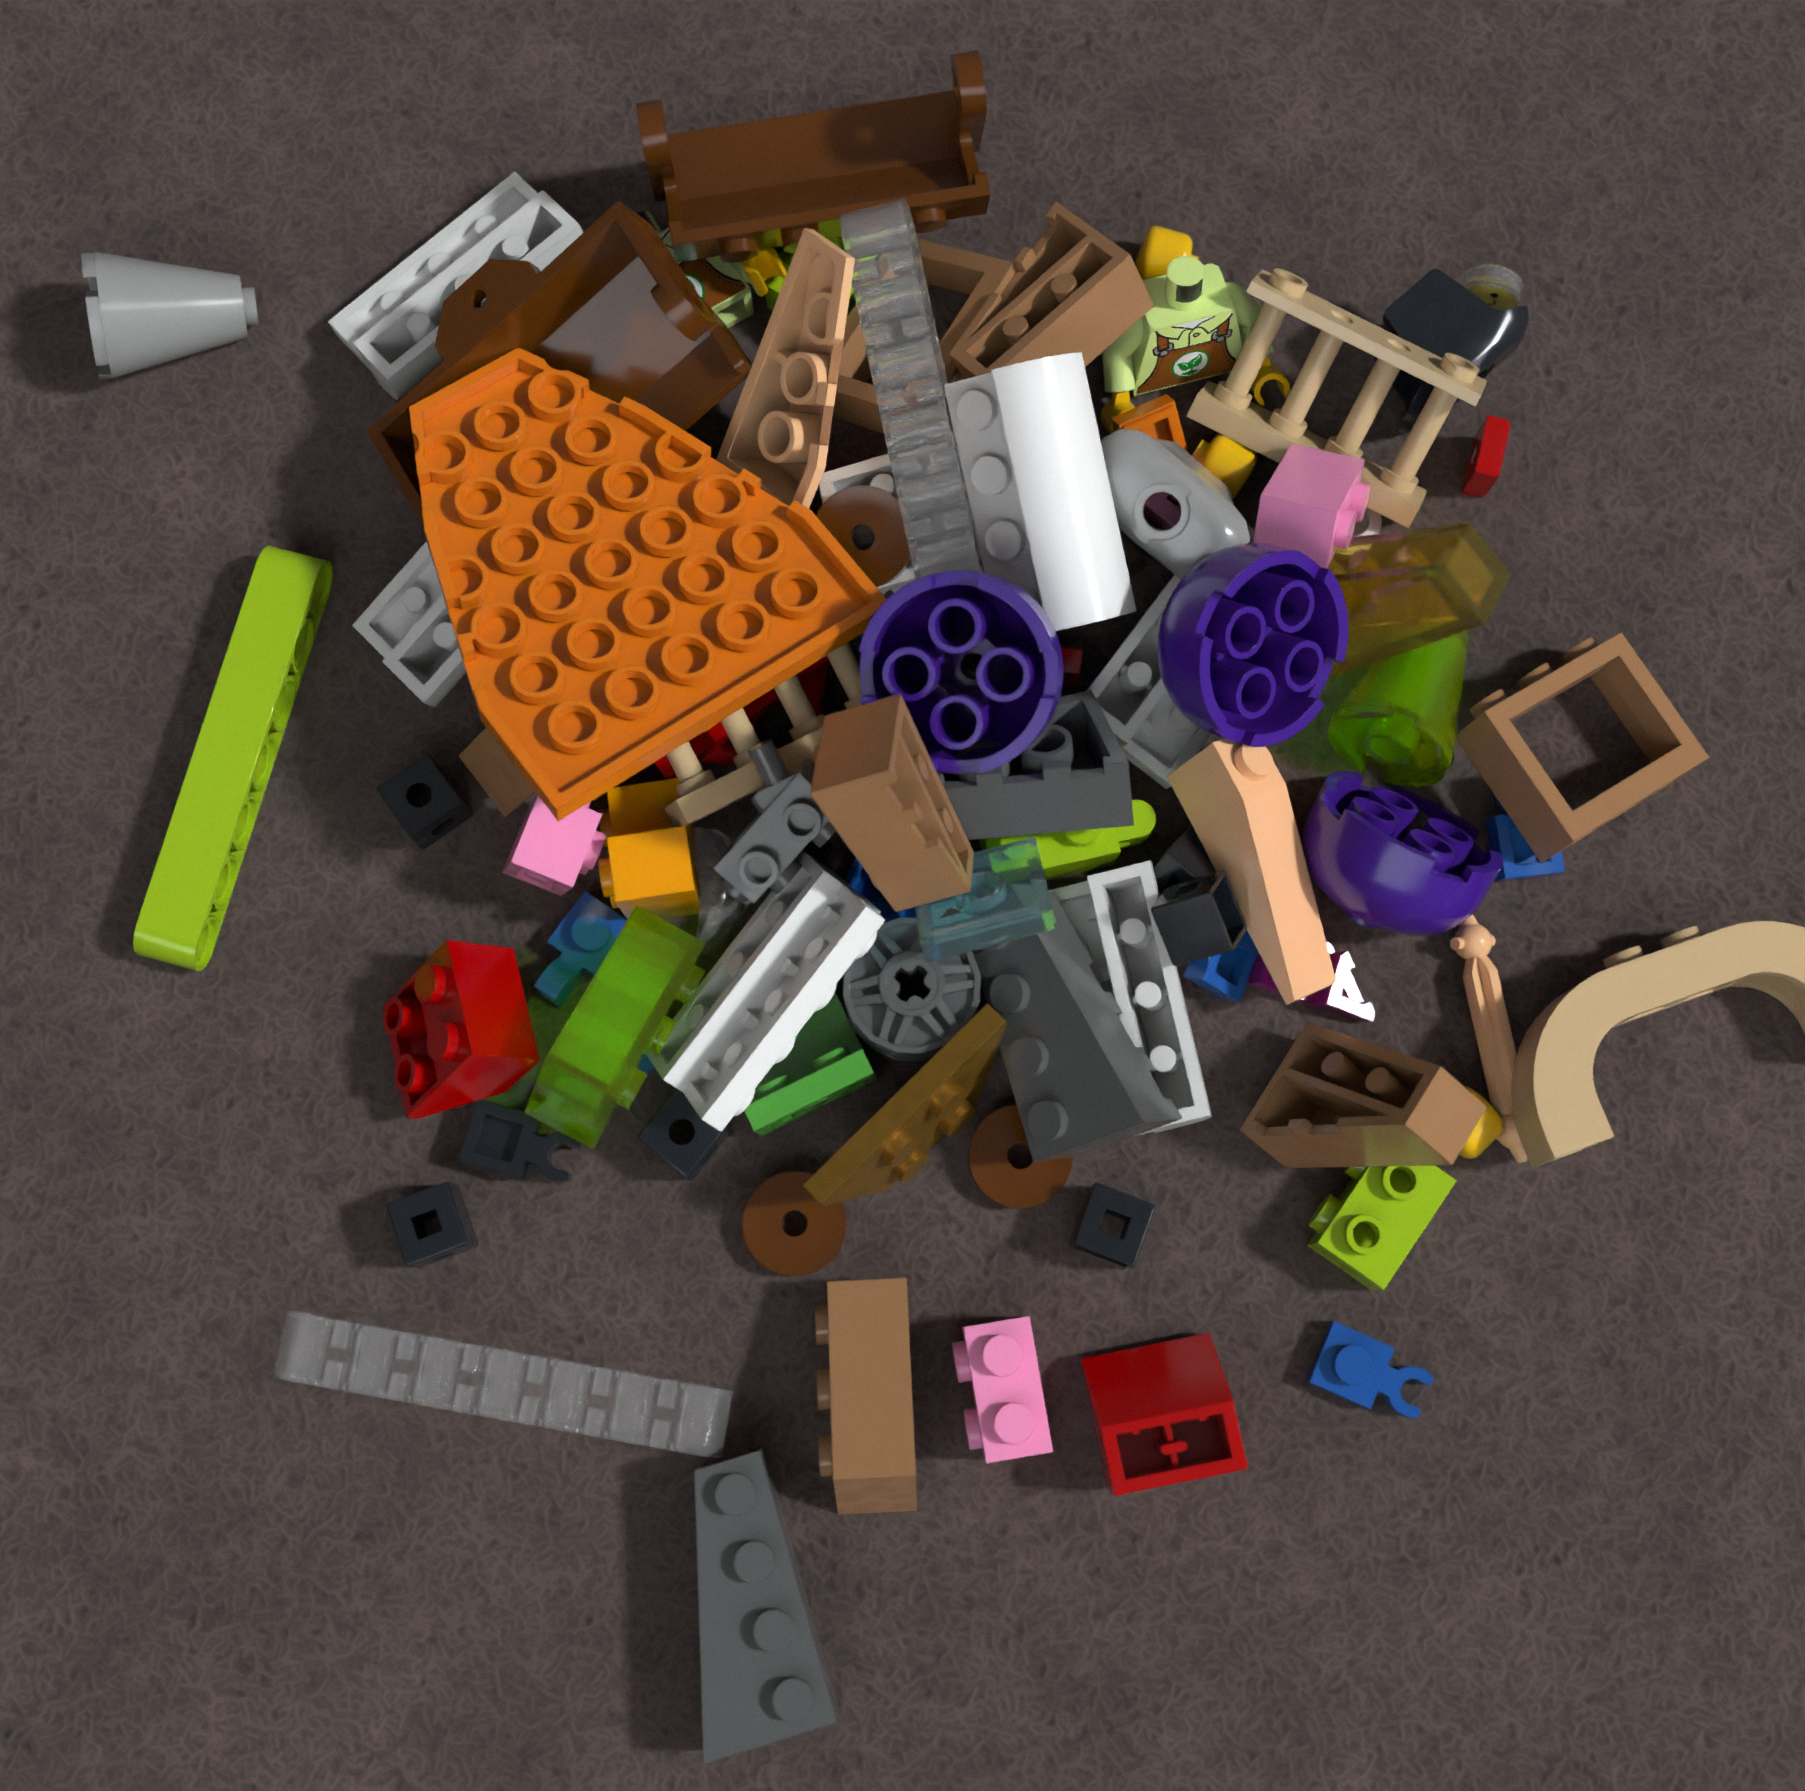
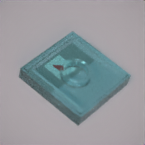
[915,837,1058,963]

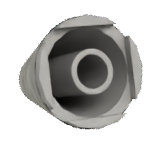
[81,251,258,379]

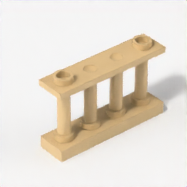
[1186,268,1487,528]
[664,642,863,827]

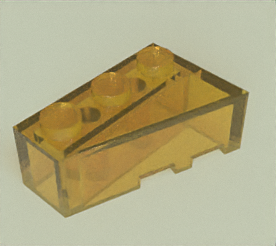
[1327,522,1511,679]

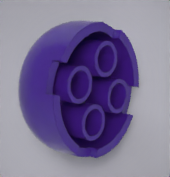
[1157,543,1348,747]
[859,570,1064,774]
[1302,771,1503,936]

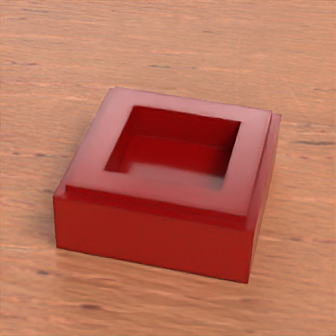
[1461,415,1511,498]

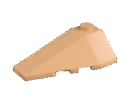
[716,228,855,509]
[1167,739,1336,1005]

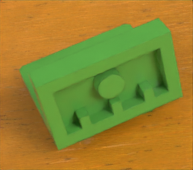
[744,992,878,1136]

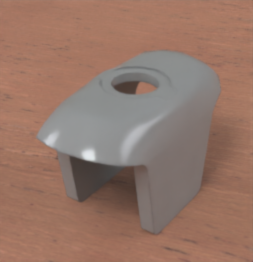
[1101,429,1250,580]

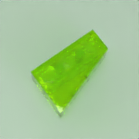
[525,905,706,1150]

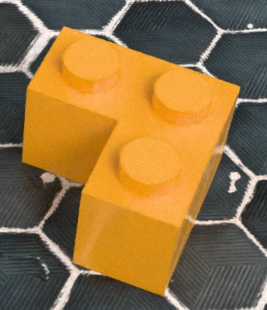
[598,778,705,924]

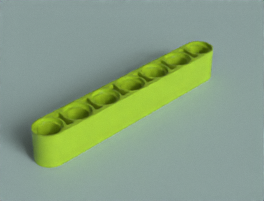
[133,545,333,971]

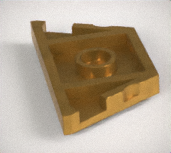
[803,1003,1007,1206]

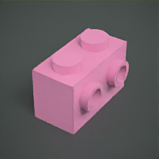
[1253,443,1370,569]
[502,794,607,896]
[952,1316,1053,1463]

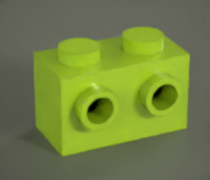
[1307,1165,1457,1291]

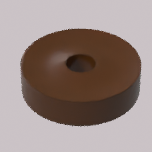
[816,485,917,587]
[968,1104,1072,1210]
[742,1171,847,1277]

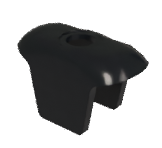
[1372,269,1529,433]

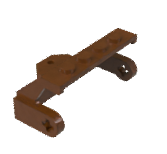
[636,50,990,263]
[366,201,752,525]

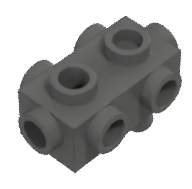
[714,739,836,905]

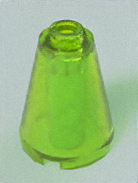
[1327,608,1469,787]

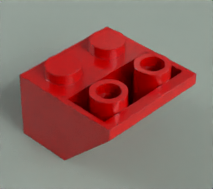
[383,940,540,1119]
[1080,1333,1248,1496]

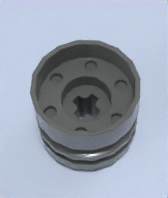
[843,917,981,1066]

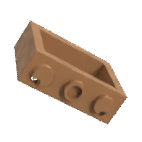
[833,234,1018,445]
[1455,632,1710,863]

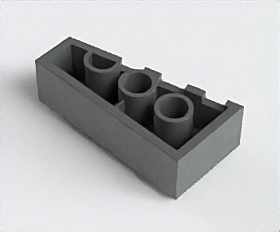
[694,1447,839,1764]

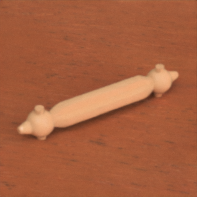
[1450,914,1528,1163]

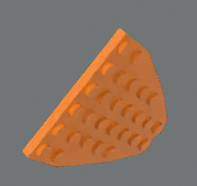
[409,347,887,822]

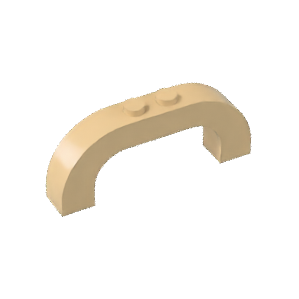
[1511,921,1805,1168]

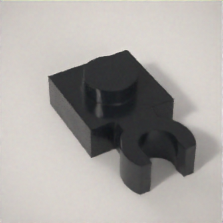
[457,1099,583,1183]

